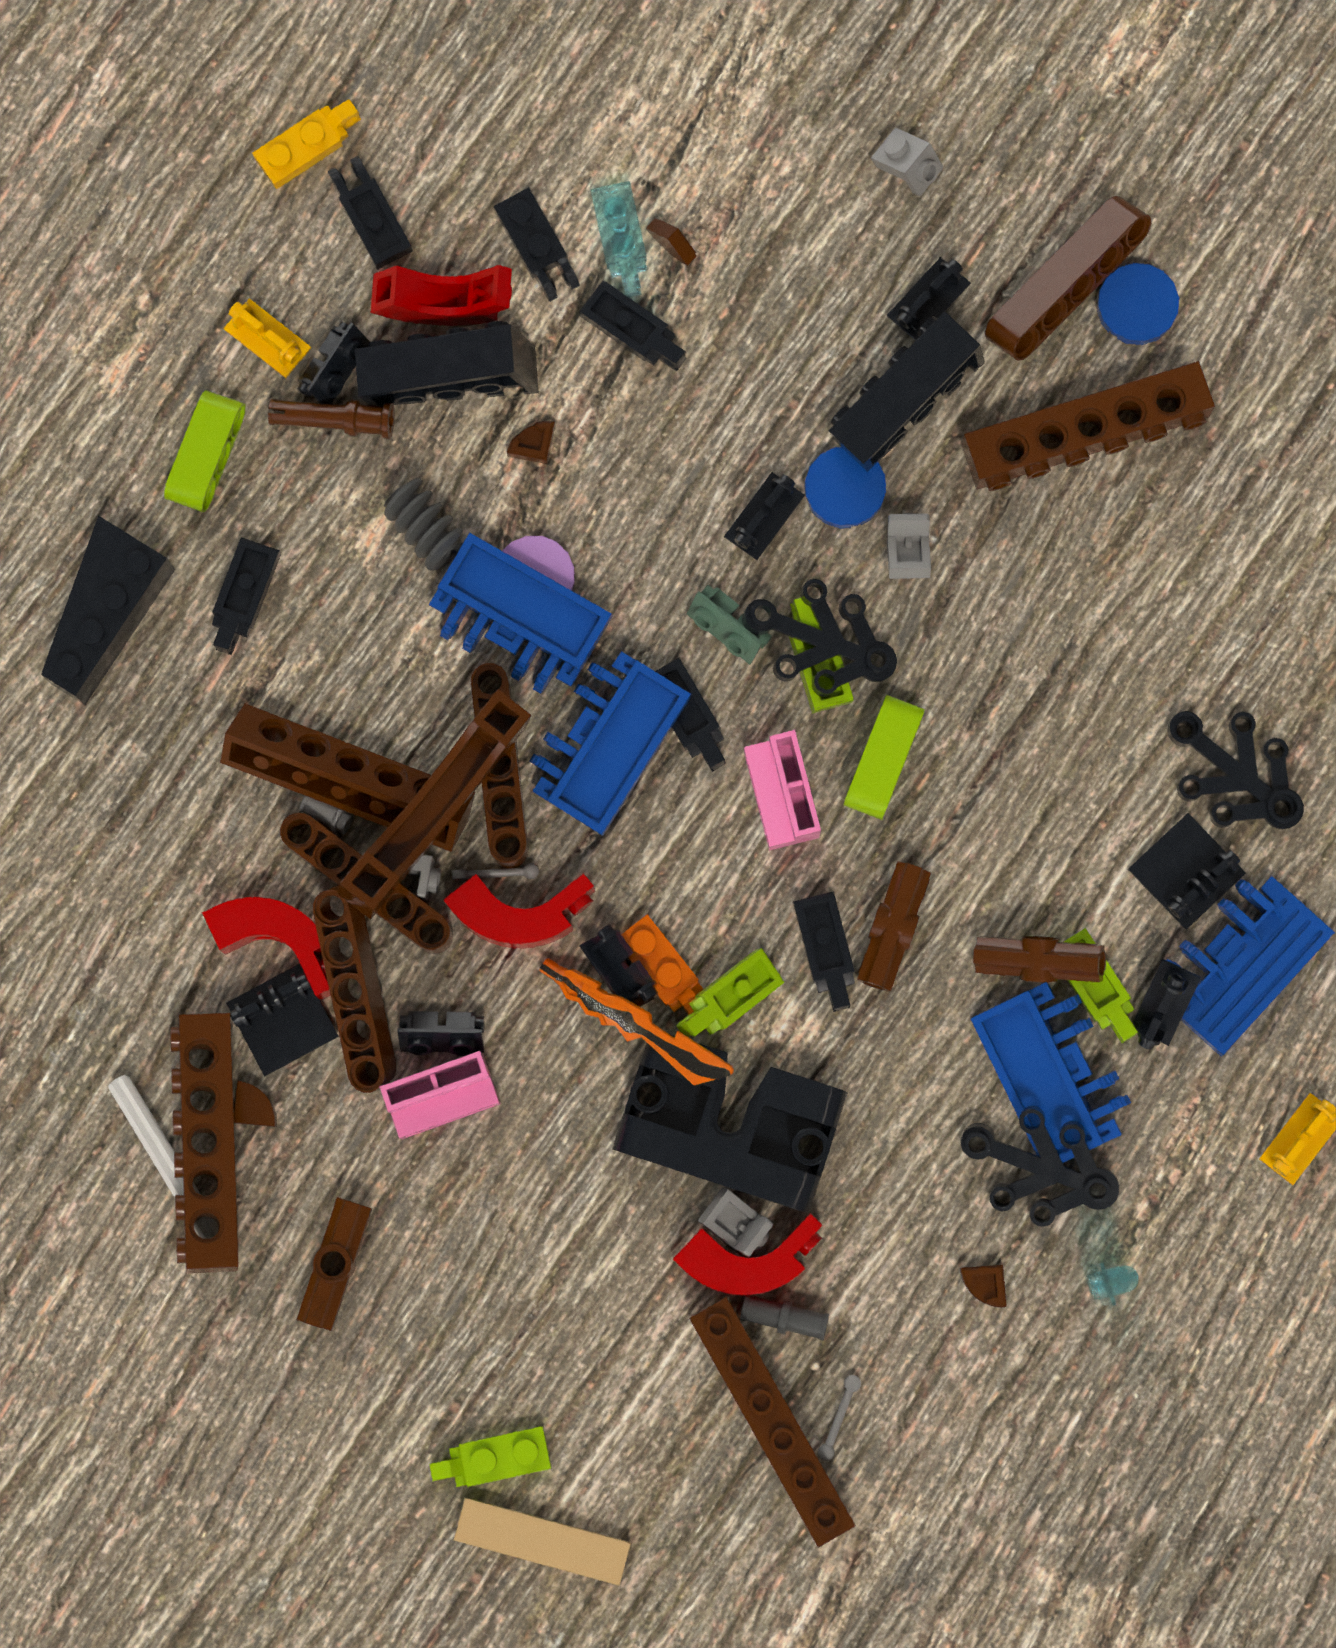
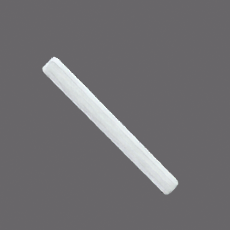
[108,1075,219,1239]

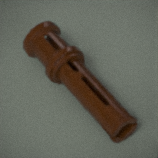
[268,398,395,440]

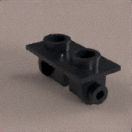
[887,257,971,341]
[297,322,370,404]
[724,472,805,560]
[579,924,658,1014]
[1132,959,1201,1049]
[397,1011,485,1056]

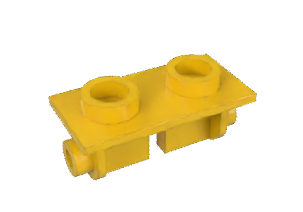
[223,298,311,378]
[1259,1093,1336,1185]

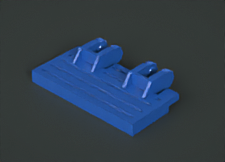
[429,533,613,694]
[529,651,692,836]
[1166,876,1335,1056]
[970,982,1131,1163]

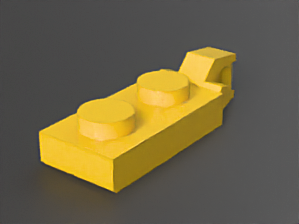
[252,99,361,189]

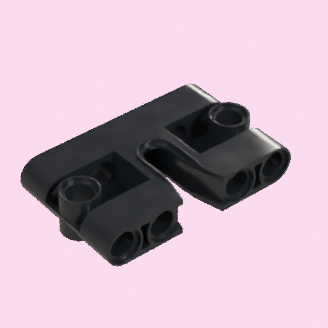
[612,1032,848,1214]

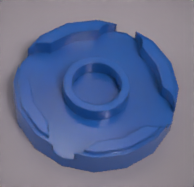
[1097,263,1179,345]
[805,447,886,529]

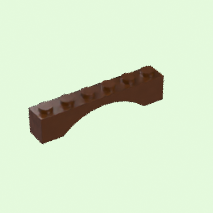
[337,689,531,920]

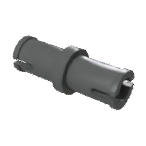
[740,1295,829,1341]

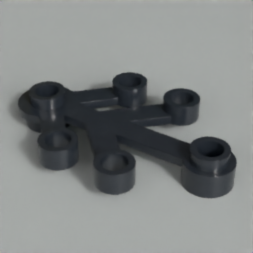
[742,579,897,697]
[1167,711,1304,830]
[961,1106,1119,1227]

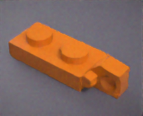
[621,914,703,1015]

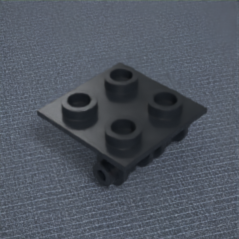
[1127,813,1246,930]
[226,963,339,1077]

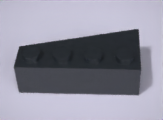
[828,311,985,472]
[355,321,539,406]
[41,515,175,705]

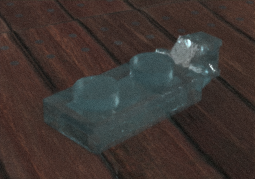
[590,181,647,297]

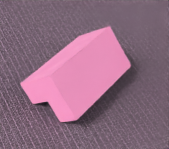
[744,730,821,851]
[380,1051,501,1139]

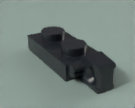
[579,280,687,371]
[212,537,281,655]
[655,658,726,772]
[793,891,855,1012]

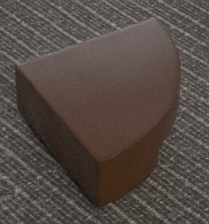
[646,218,697,266]
[507,421,556,464]
[234,1081,277,1127]
[960,1265,1007,1308]

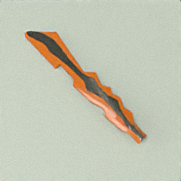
[540,958,734,1085]

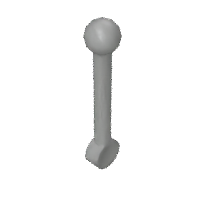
[452,863,539,880]
[818,1375,861,1461]

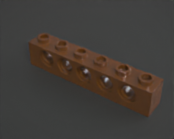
[961,361,1215,491]
[220,703,476,852]
[170,1013,239,1274]
[689,1297,856,1548]

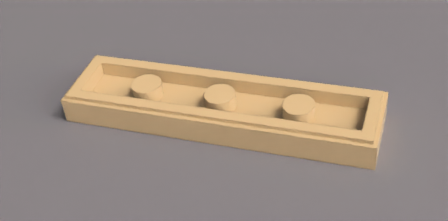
[454,1497,631,1586]

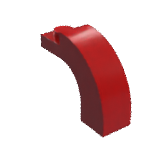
[370,265,512,326]
[444,873,596,949]
[202,897,331,1000]
[673,1213,823,1295]

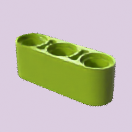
[164,390,246,513]
[843,695,925,820]

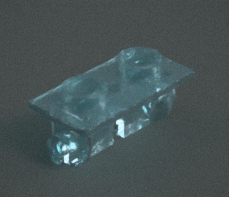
[1086,1263,1139,1306]

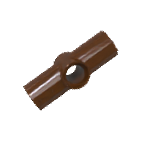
[857,861,931,992]
[973,936,1106,982]
[296,1197,373,1331]

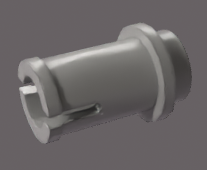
[299,796,355,835]

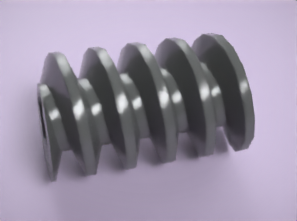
[384,477,464,571]

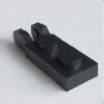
[327,156,413,270]
[493,187,580,302]

